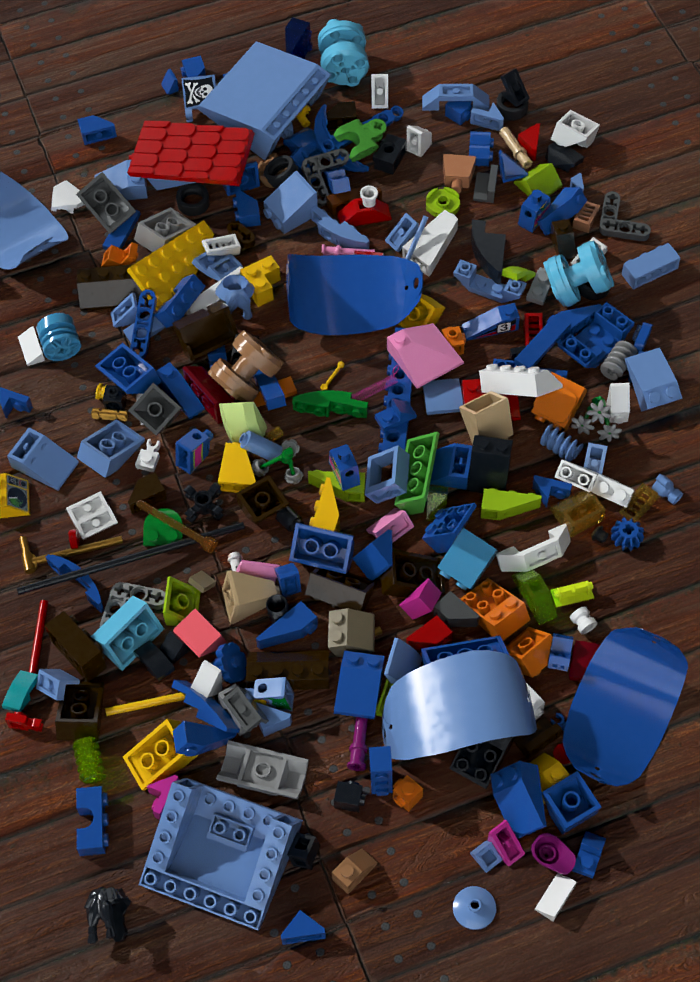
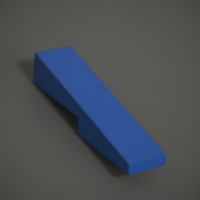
[253,370,286,411]

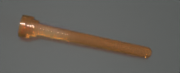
[136,500,218,554]

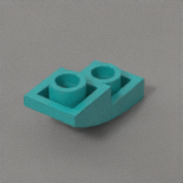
[2,670,38,712]

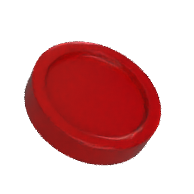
[553,743,570,764]

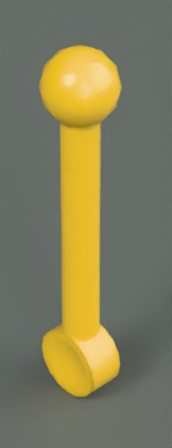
[320,361,345,391]

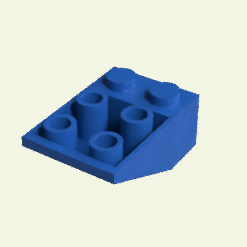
[422,503,477,553]

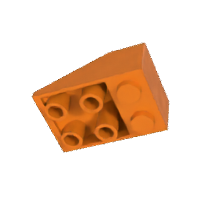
[460,578,531,641]

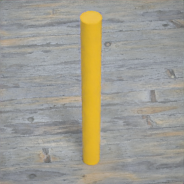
[105,692,186,716]

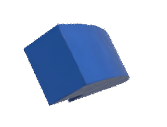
[323,167,351,194]

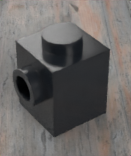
[334,781,366,813]

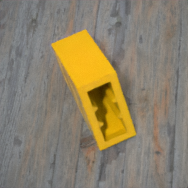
[218,442,256,493]

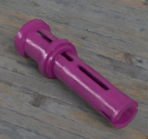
[347,717,368,771]

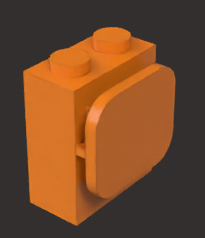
[531,372,588,431]

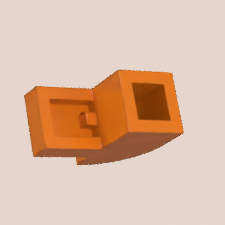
[101,242,139,267]

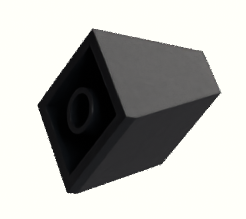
[467,435,513,493]

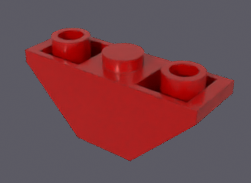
[337,198,392,226]

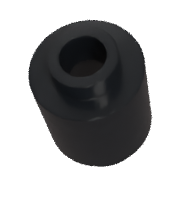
[276,506,304,533]

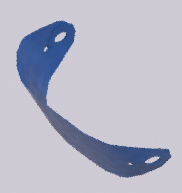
[286,254,423,335]
[563,627,688,786]

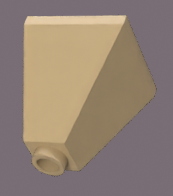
[222,570,280,625]

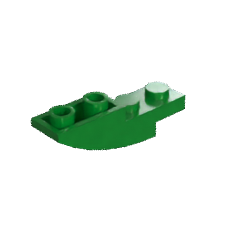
[292,390,368,418]

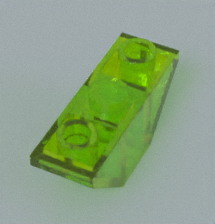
[512,570,557,625]

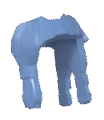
[215,275,255,320]

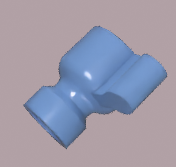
[651,474,684,505]

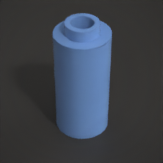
[239,431,282,463]

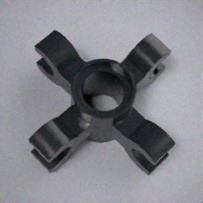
[183,482,224,523]

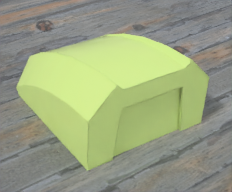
[219,402,267,443]

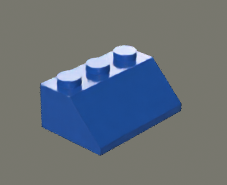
[95,343,162,394]
[289,523,354,574]

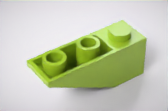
[308,470,366,502]
[481,488,542,520]

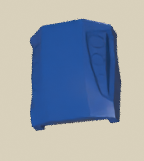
[283,127,329,157]

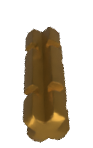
[91,408,128,421]

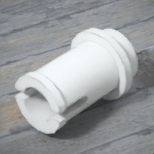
[227,552,243,571]

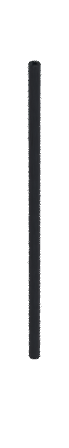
[16,522,245,595]

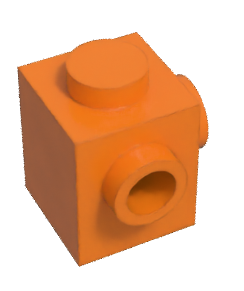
[441,326,466,355]
[393,775,423,812]

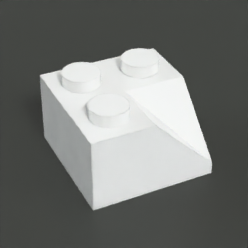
[551,110,600,148]

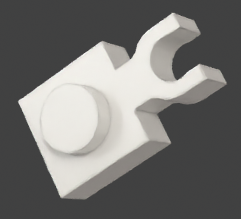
[135,439,161,472]

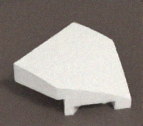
[51,180,85,214]

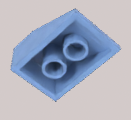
[95,160,148,200]
[624,348,683,412]
[77,419,145,478]

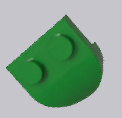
[143,508,184,546]

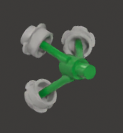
[252,439,303,484]

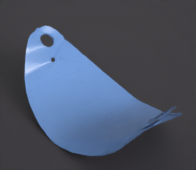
[0,171,68,269]

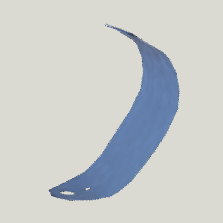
[382,650,537,760]

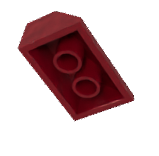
[182,366,236,425]

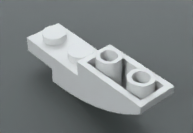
[555,459,635,508]

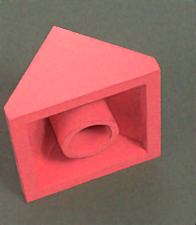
[173,609,227,658]

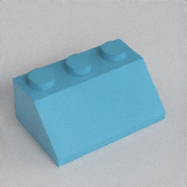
[91,596,164,671]

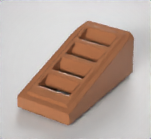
[572,201,600,233]

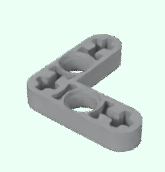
[100,582,165,627]

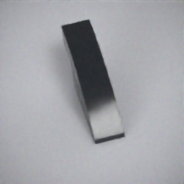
[471,220,506,284]

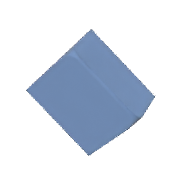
[570,173,584,191]
[470,841,503,873]

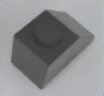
[433,591,480,627]

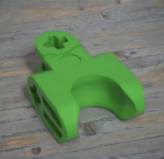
[333,119,386,162]

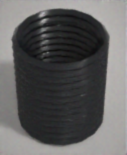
[266,594,289,623]

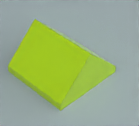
[514,163,563,197]
[163,576,201,626]

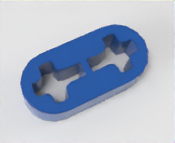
[634,322,653,353]

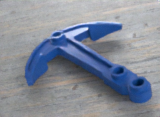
[313,104,404,172]

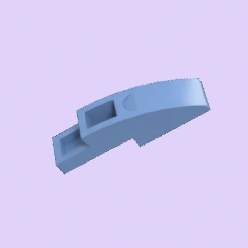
[311,205,369,249]

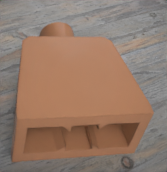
[443,154,476,193]

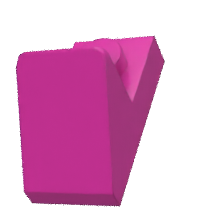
[147,775,179,820]

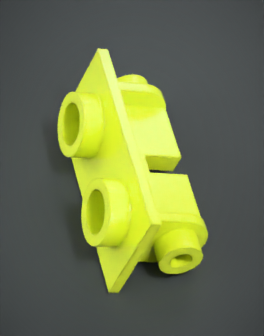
[550,581,594,608]

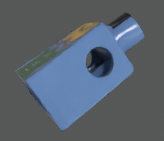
[245,677,294,711]

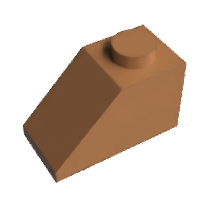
[332,849,378,894]

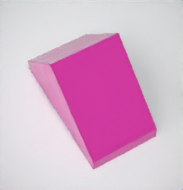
[399,578,442,620]
[488,820,525,866]

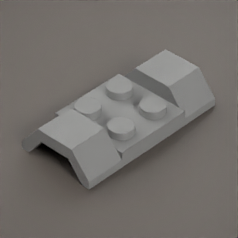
[216,740,309,800]

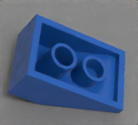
[334,650,385,719]
[490,761,546,839]

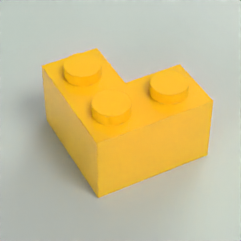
[240,255,281,307]

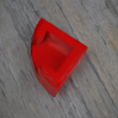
[68,529,80,549]

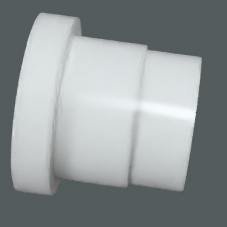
[360,186,378,208]

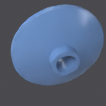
[453,886,496,930]

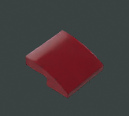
[569,640,601,681]

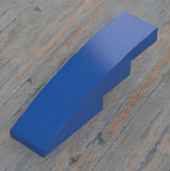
[172,680,240,733]

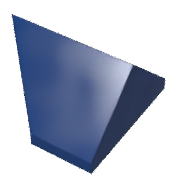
[498,149,528,183]

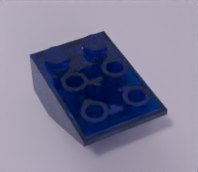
[285,17,313,59]

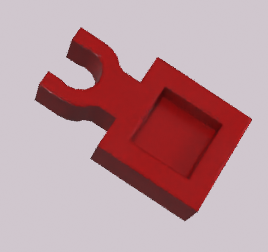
[5,712,44,732]

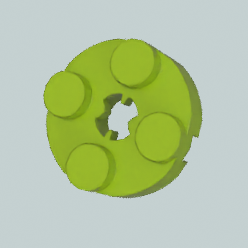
[426,187,460,217]

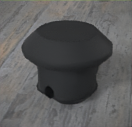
[591,526,608,543]

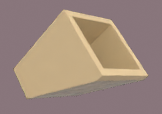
[459,391,513,445]

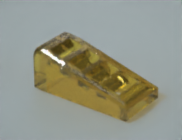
[619,483,659,523]

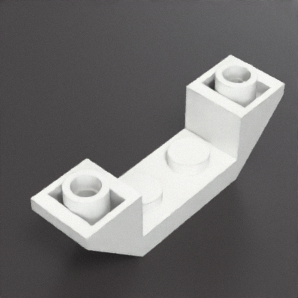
[496,524,571,572]

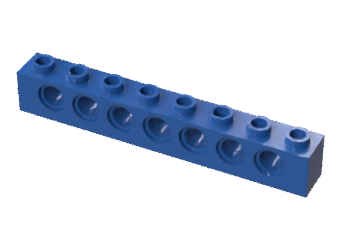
[378,327,412,453]

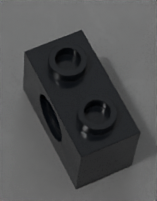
[373,134,407,175]

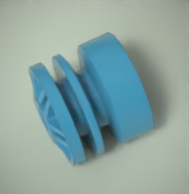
[36,313,81,361]

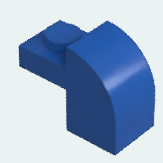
[548,633,573,672]

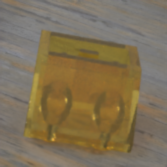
[549,490,605,538]

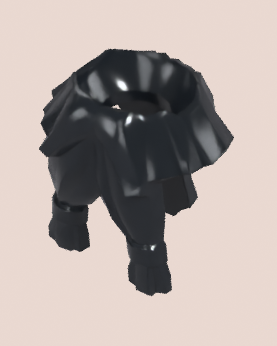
[84,887,131,944]

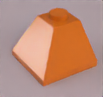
[506,627,553,678]

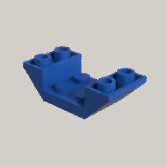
[558,302,635,368]

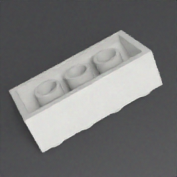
[479,364,563,397]

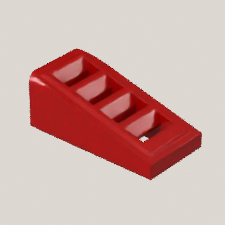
[523,313,543,346]

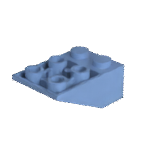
[7,428,79,491]

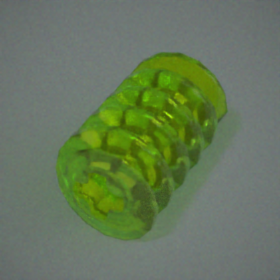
[72,737,106,784]

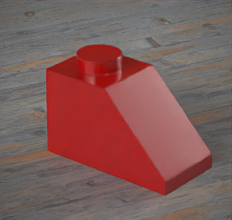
[406,615,453,651]

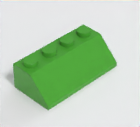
[394,432,440,516]

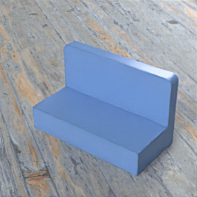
[36,669,80,700]

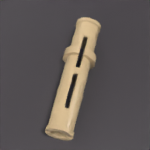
[499,127,533,169]

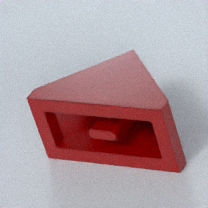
[518,123,540,161]

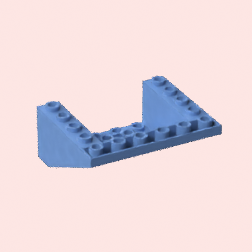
[197,41,331,160]
[139,778,303,930]

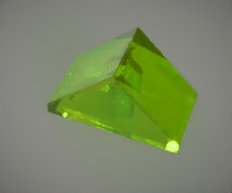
[426,486,448,521]

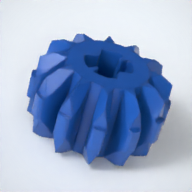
[611,517,644,551]

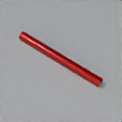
[29,600,48,674]

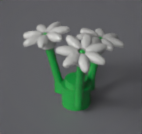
[571,396,622,442]

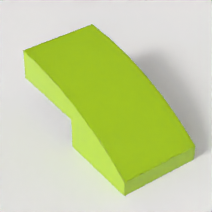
[502,266,536,281]

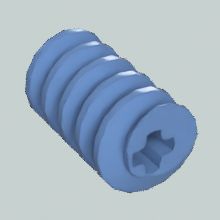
[540,424,584,462]

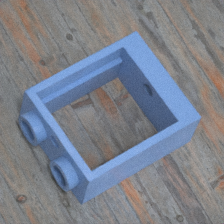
[365,445,410,504]

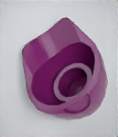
[531,833,576,875]

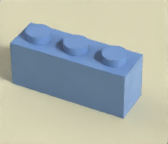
[622,243,681,289]

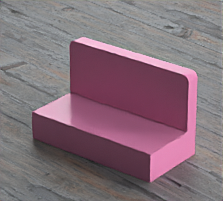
[366,508,414,543]

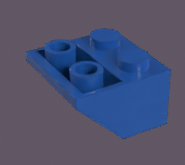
[430,443,472,490]

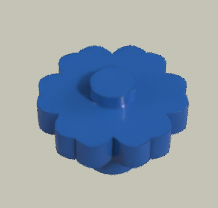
[211,642,247,684]

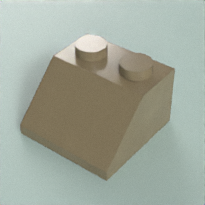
[328,608,375,657]

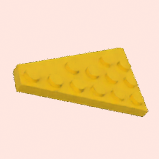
[127,220,214,311]

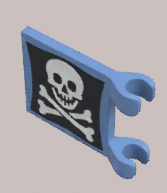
[182,75,216,123]

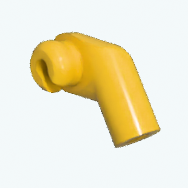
[297,105,311,128]

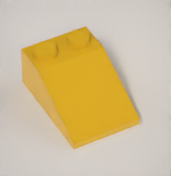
[123,719,198,791]

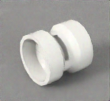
[570,606,598,635]

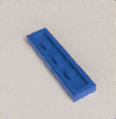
[514,314,571,369]

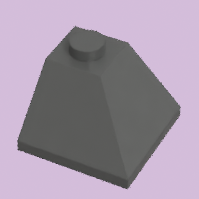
[128,383,183,436]

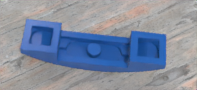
[46,554,104,613]

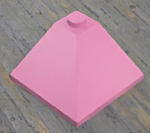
[387,323,464,389]

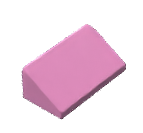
[236,560,280,583]

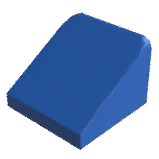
[161,69,179,95]

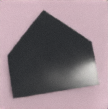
[545,142,584,173]

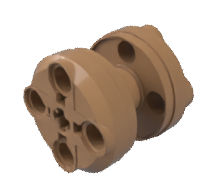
[207,330,284,402]

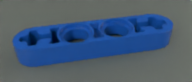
[130,289,157,359]

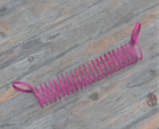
[352,365,399,401]

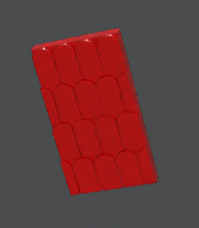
[127,121,255,190]

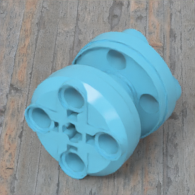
[318,19,369,87]
[543,241,615,307]

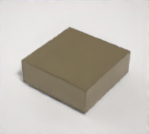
[188,570,216,593]

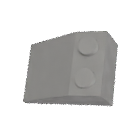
[134,207,197,252]

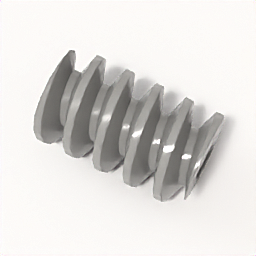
[600,341,638,381]

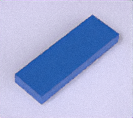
[102,210,141,250]

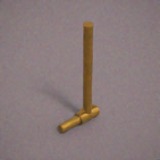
[19,536,123,574]

